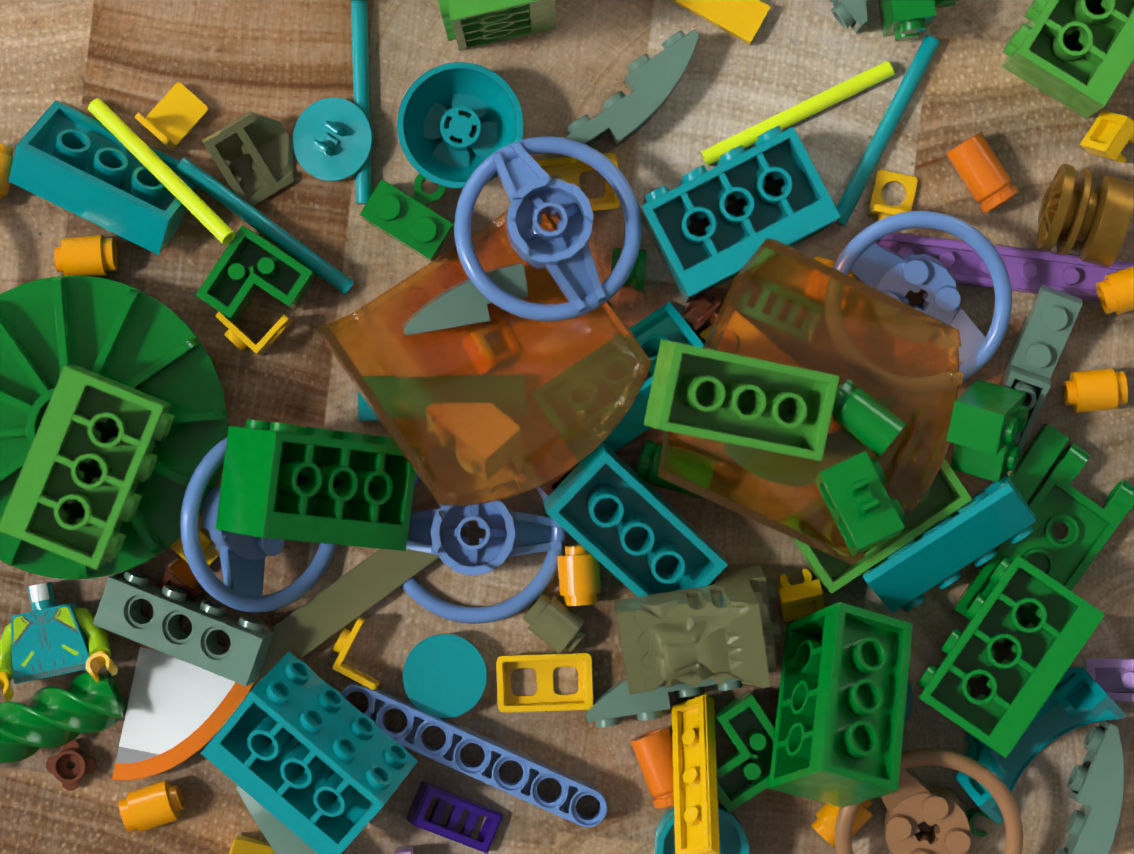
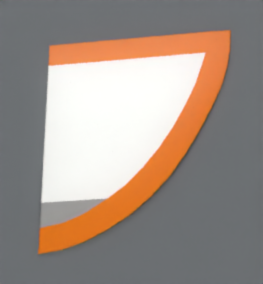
[112,644,254,781]

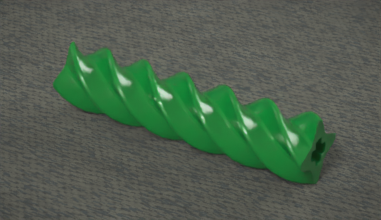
[0,671,127,763]

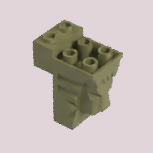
[614,565,782,695]

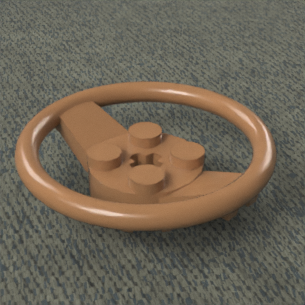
[834,748,1023,854]

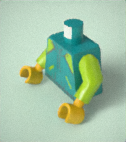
[0,582,118,701]

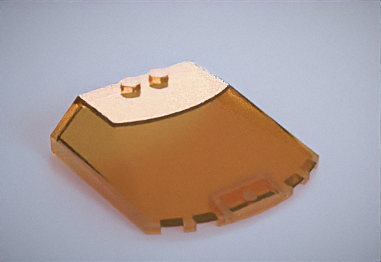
[318,209,651,506]
[658,239,963,565]

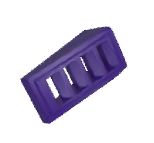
[406,781,503,854]

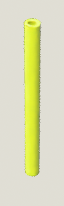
[701,60,895,166]
[88,98,235,245]

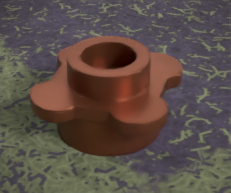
[682,292,721,332]
[46,740,97,791]

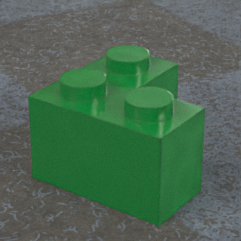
[195,225,318,322]
[946,379,1029,483]
[715,690,775,813]

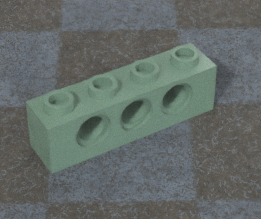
[93,570,275,686]

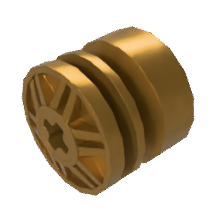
[1037,164,1134,268]

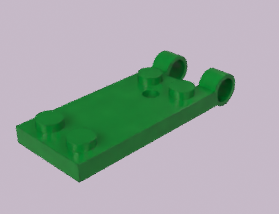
[953,442,1134,649]

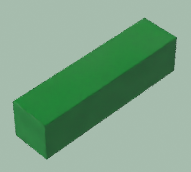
[1009,424,1070,503]

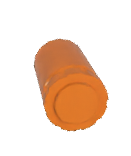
[946,132,1019,214]
[630,726,674,809]

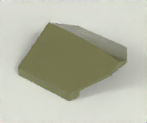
[202,111,294,206]

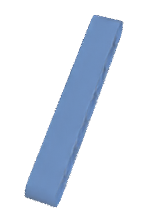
[341,682,607,827]

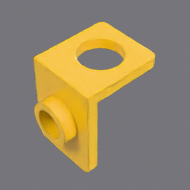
[134,82,209,151]
[867,170,918,221]
[215,311,293,356]
[332,616,380,691]

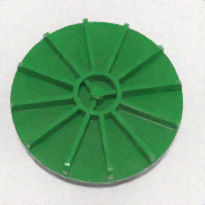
[0,275,228,579]

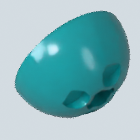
[397,62,523,188]

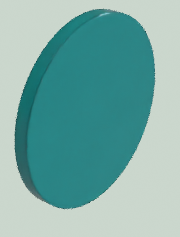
[293,97,374,181]
[403,634,487,718]

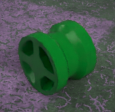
[611,248,646,291]

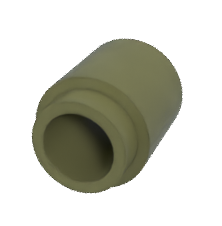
[522,592,586,653]

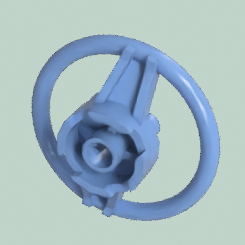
[454,136,642,321]
[825,211,1012,394]
[181,437,337,613]
[401,447,567,624]

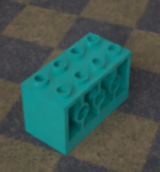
[640,125,841,303]
[201,651,418,854]

